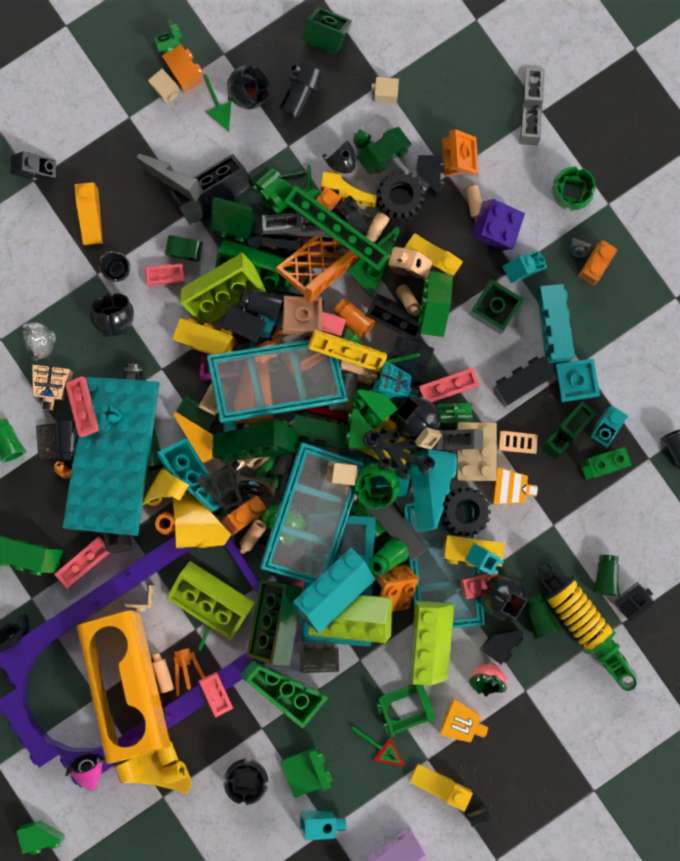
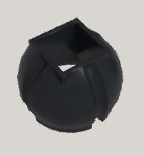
[227,65,271,110]
[90,293,134,337]
[394,396,441,440]
[480,575,528,621]
[223,758,268,805]

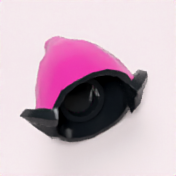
[65,753,106,791]

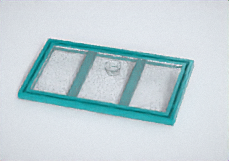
[207,340,348,423]
[260,442,365,584]

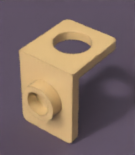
[199,383,229,416]
[125,585,155,611]

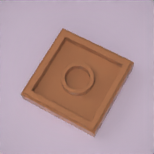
[283,296,322,335]

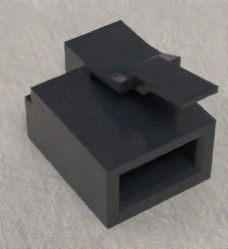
[336,195,373,234]
[615,582,655,621]

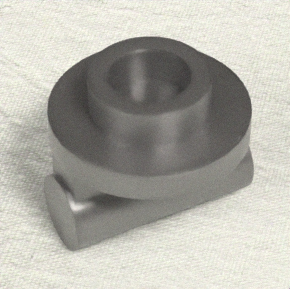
[570,238,591,258]

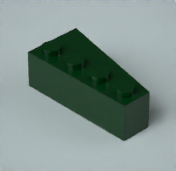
[212,421,299,463]

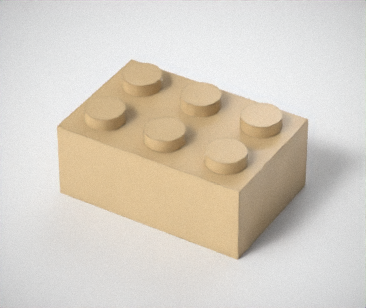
[455,422,497,482]

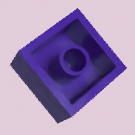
[471,199,525,251]

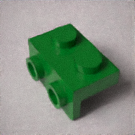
[154,19,182,53]

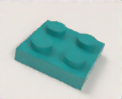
[555,359,600,403]

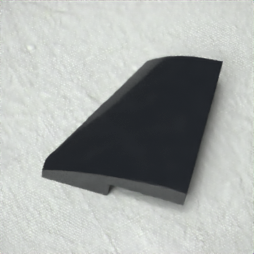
[0,614,28,652]

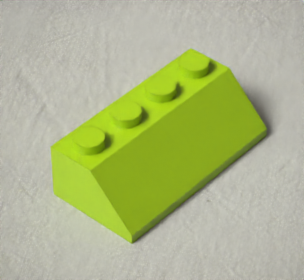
[180,252,266,326]
[167,561,255,640]
[309,595,392,643]
[409,601,454,685]

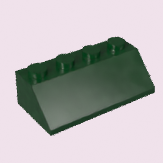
[246,579,304,666]

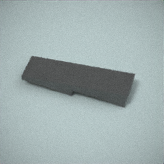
[519,67,545,146]
[137,154,203,203]
[262,213,339,238]
[414,429,483,451]
[363,504,428,560]

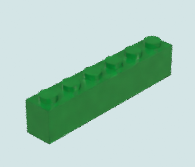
[284,185,390,272]

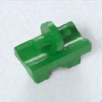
[437,403,473,424]

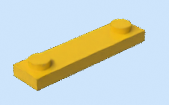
[308,329,387,373]

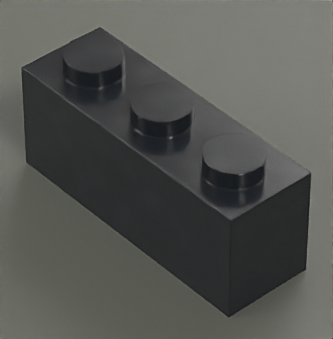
[365,293,421,342]
[493,356,556,407]

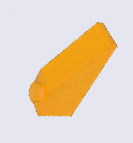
[75,182,103,245]
[173,412,214,464]

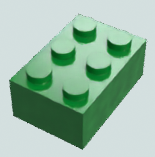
[418,271,453,338]

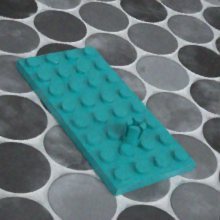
[63,377,160,536]

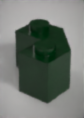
[356,127,412,175]

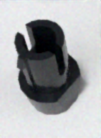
[279,61,323,118]

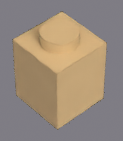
[148,69,179,103]
[371,77,399,104]
[326,462,358,485]

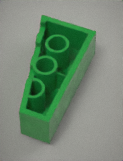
[0,536,64,575]
[240,660,328,728]

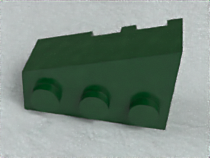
[293,414,351,451]

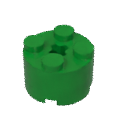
[252,168,293,214]

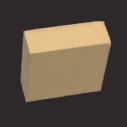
[414,427,442,449]

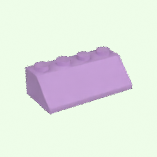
[365,828,428,861]

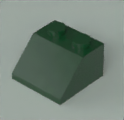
[302,7,352,54]

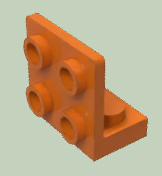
[373,564,419,612]

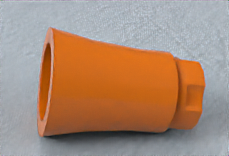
[333,299,376,340]
[155,510,175,537]

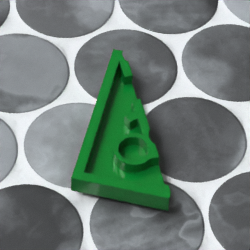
[347,227,400,298]

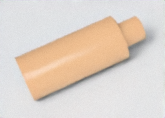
[465,185,482,223]
[364,212,390,243]
[396,285,420,316]
[239,519,266,554]
[152,653,175,693]

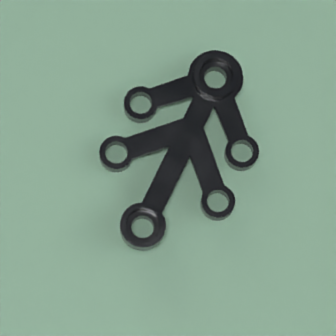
[362,430,435,479]

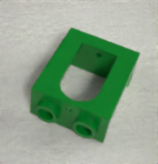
[579,447,632,480]
[376,684,436,737]

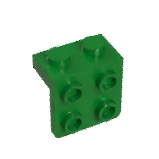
[281,746,333,797]

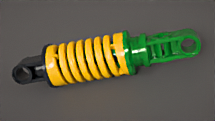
[535,558,637,691]

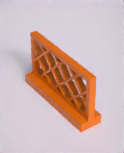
[276,236,359,303]

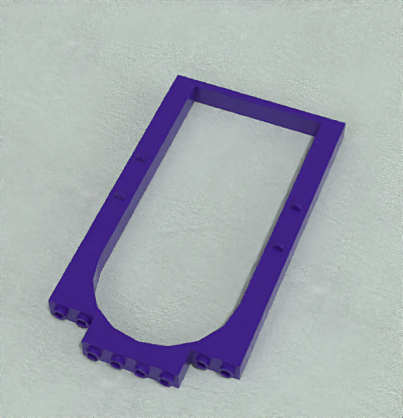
[0,512,298,788]

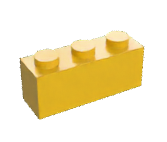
[172,318,237,355]
[441,535,505,569]

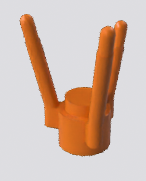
[173,648,205,697]

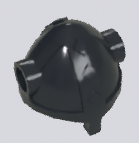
[322,140,357,174]

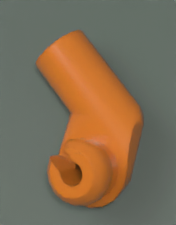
[54,461,72,480]

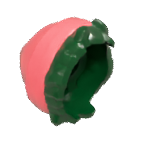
[469,663,507,697]

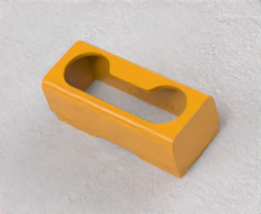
[76,611,171,764]

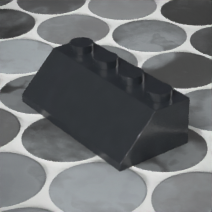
[169,154,254,225]

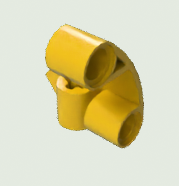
[142,468,189,510]
[173,493,231,548]
[114,741,193,795]

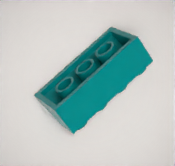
[291,548,376,634]

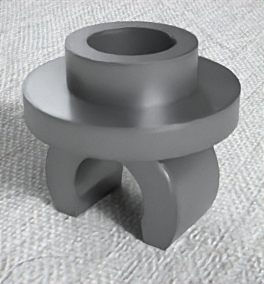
[124,363,143,380]

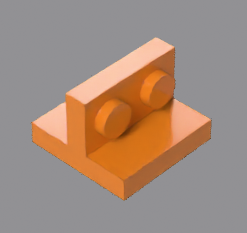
[442,129,478,177]

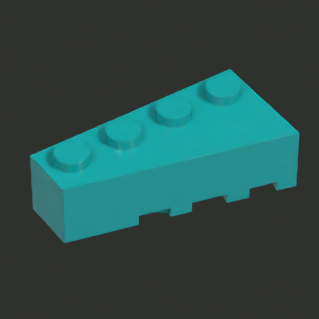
[537,284,575,364]

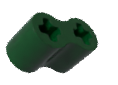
[164,235,203,262]

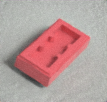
[145,263,185,287]
[198,672,233,717]

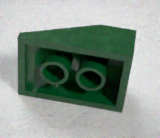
[211,197,256,244]

